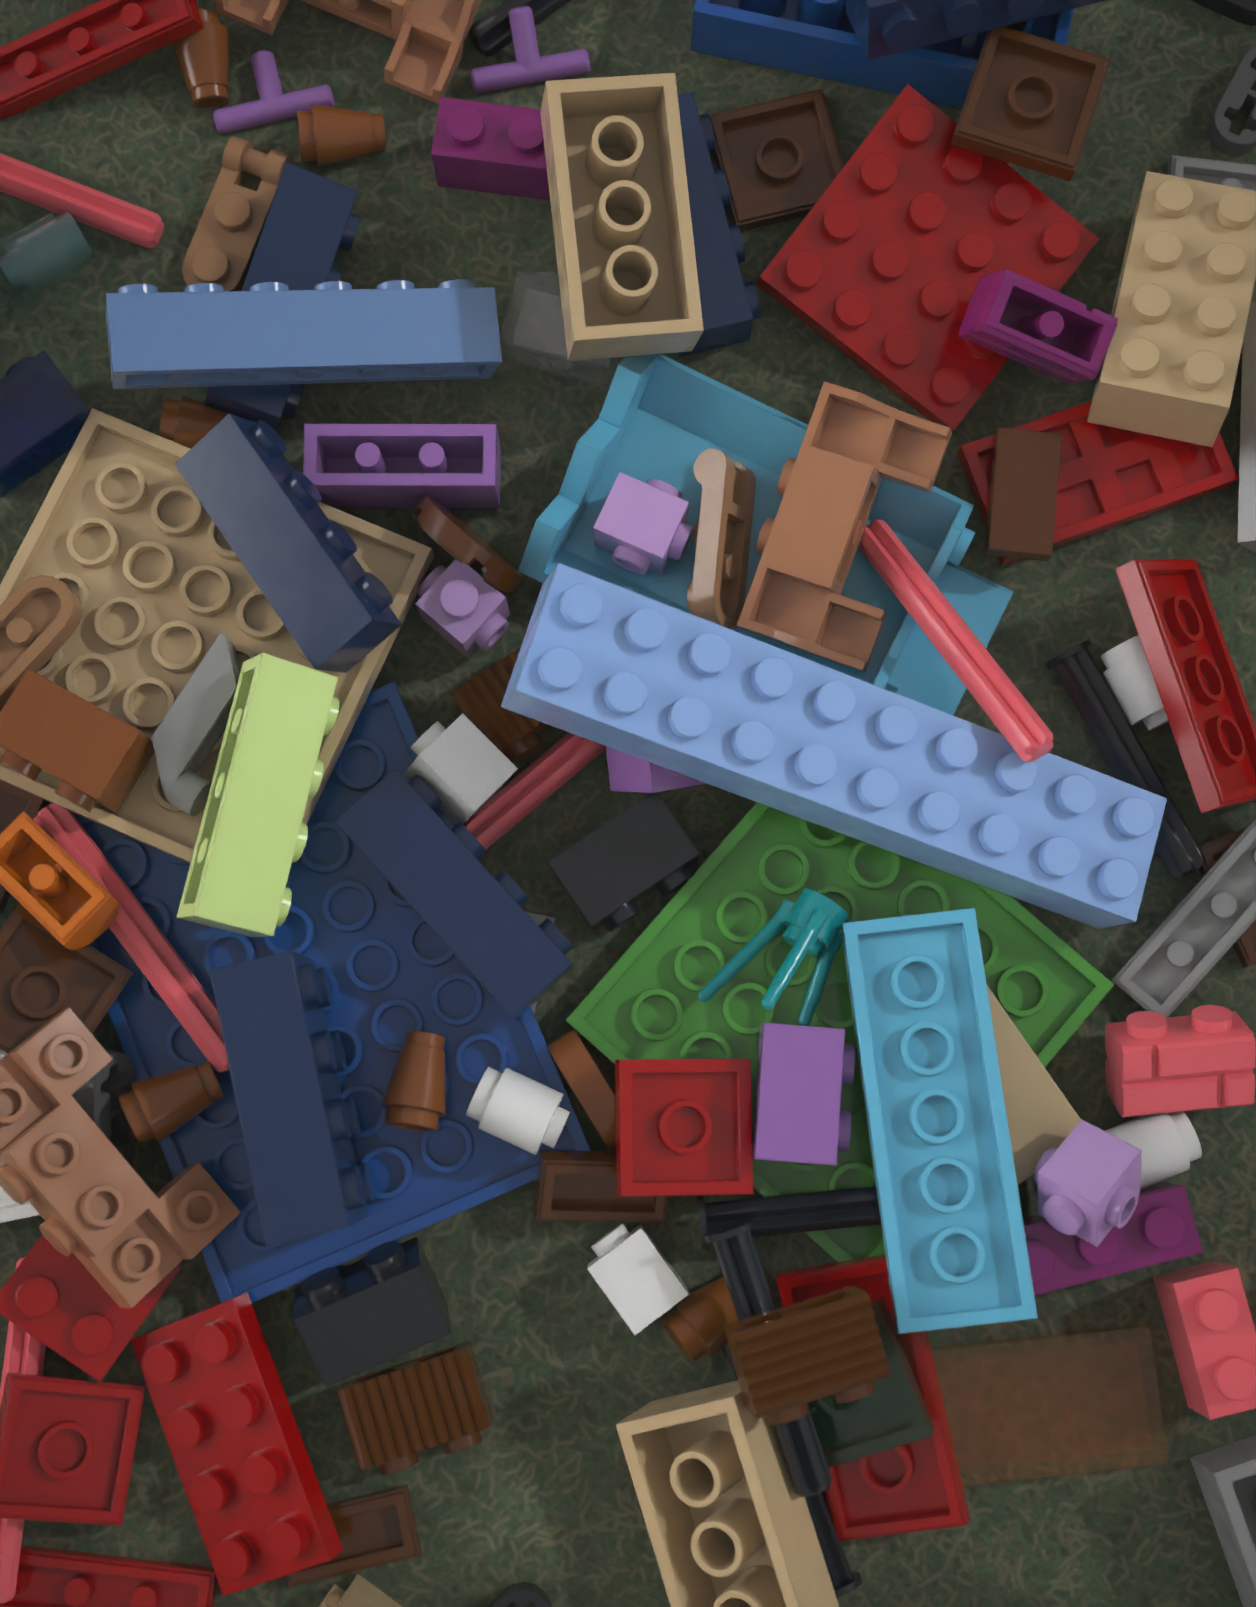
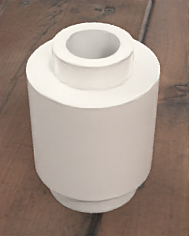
[1100,635,1169,731]
[466,1067,570,1155]
[1105,1112,1202,1189]

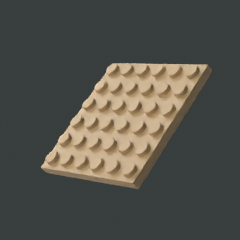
[0,408,435,864]

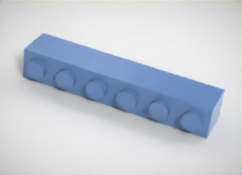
[105,279,502,389]

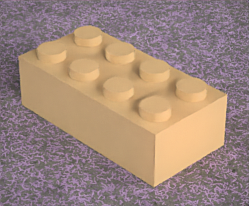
[540,73,704,361]
[1087,171,1256,447]
[615,1380,839,1607]

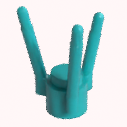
[698,888,848,1026]

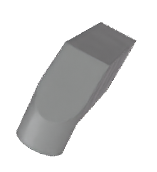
[152,633,240,817]

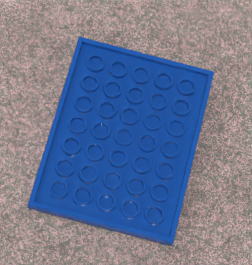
[75,682,591,1303]

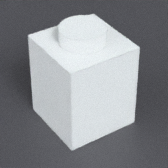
[405,714,518,825]
[587,1223,689,1335]

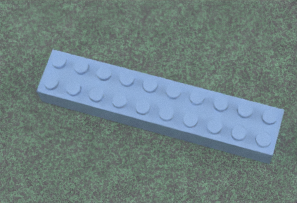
[501,563,1167,929]

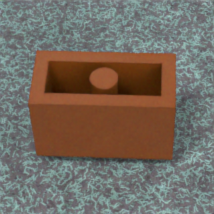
[0,668,155,813]

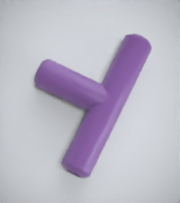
[470,6,590,94]
[213,50,335,134]

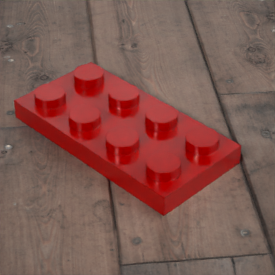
[957,401,1239,566]
[130,1292,344,1596]

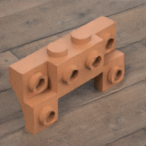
[214,0,483,104]
[737,381,952,673]
[0,1007,241,1308]

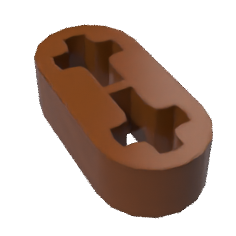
[546,1028,616,1151]

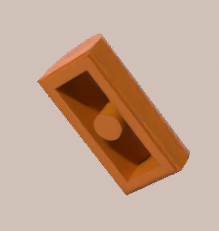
[0,811,119,950]

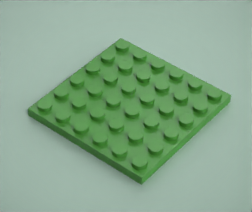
[566,802,1114,1262]

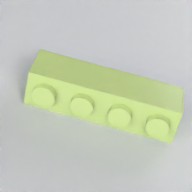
[176,653,339,937]

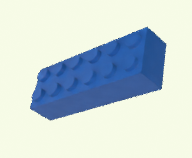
[691,0,1074,108]

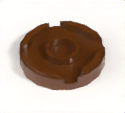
[412,495,524,594]

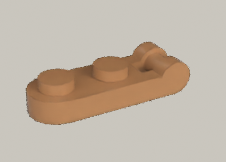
[182,136,293,291]
[687,448,756,629]
[0,575,82,712]

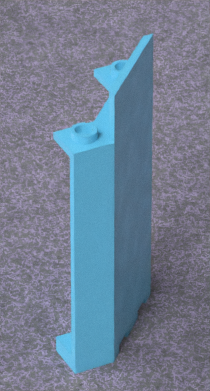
[518,354,1013,715]

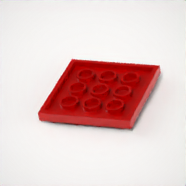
[756,84,1099,432]

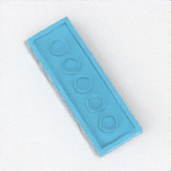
[841,908,1038,1334]

